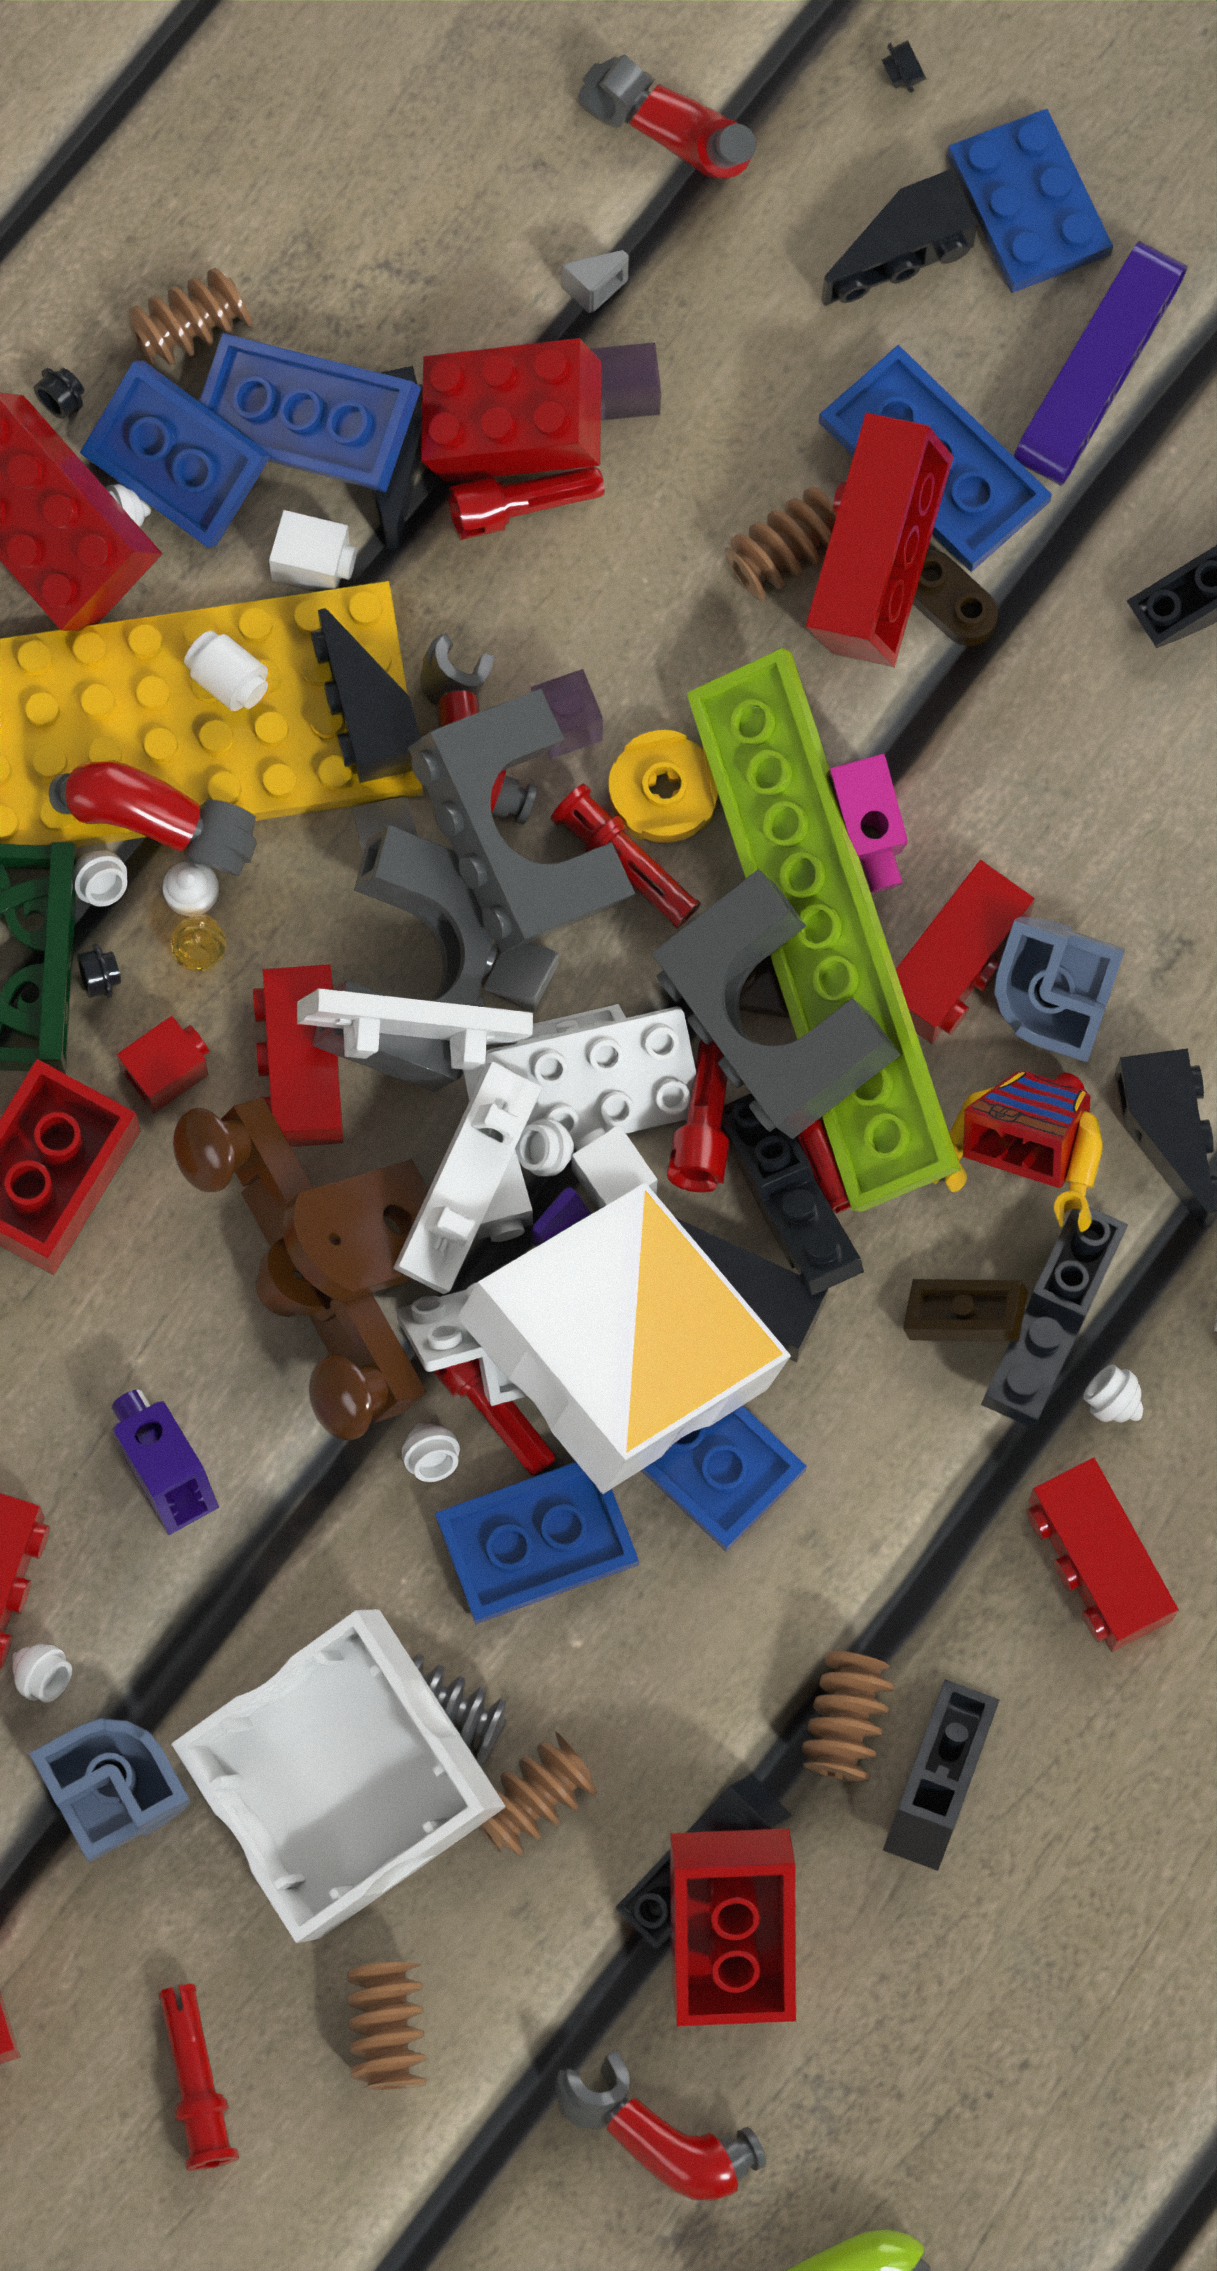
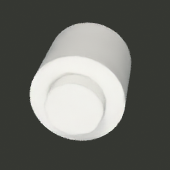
[184,630,268,711]

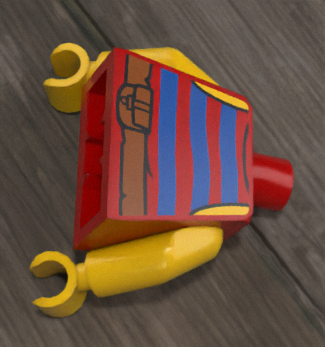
[934,1071,1103,1232]

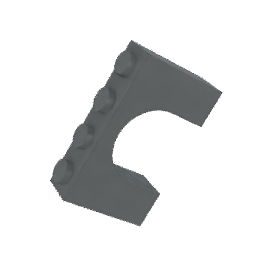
[408,689,635,953]
[312,825,497,1092]
[651,869,901,1139]

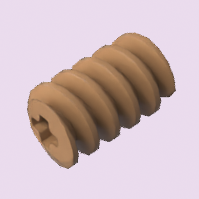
[129,268,253,369]
[725,486,837,602]
[801,1650,895,1782]
[478,1731,598,1856]
[347,1962,426,2090]

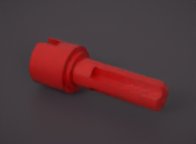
[448,466,605,540]
[667,1039,730,1193]
[432,1359,556,1476]

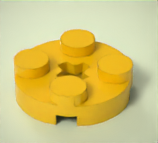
[608,730,719,843]

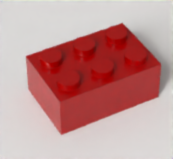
[421,338,601,482]
[0,1059,141,1276]
[670,1828,796,2027]

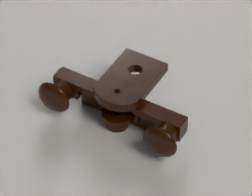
[173,1098,429,1440]

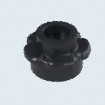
[881,40,927,93]
[34,368,84,419]
[77,944,121,999]

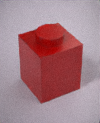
[116,1015,210,1114]

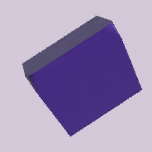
[532,1187,592,1247]

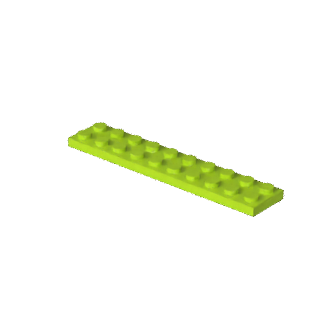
[686,648,961,1212]

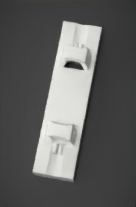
[297,989,533,1070]
[393,1061,543,1294]

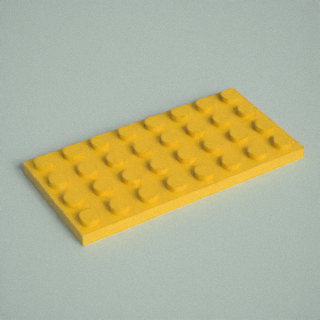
[0,581,423,848]

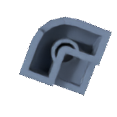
[994,916,1126,1062]
[29,1718,190,1863]

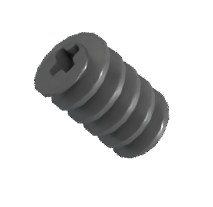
[411,1653,507,1769]

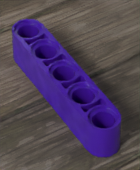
[1013,241,1188,486]

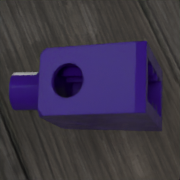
[112,1390,219,1535]

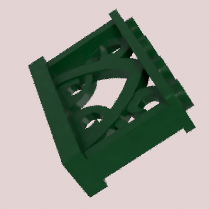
[0,842,78,1074]

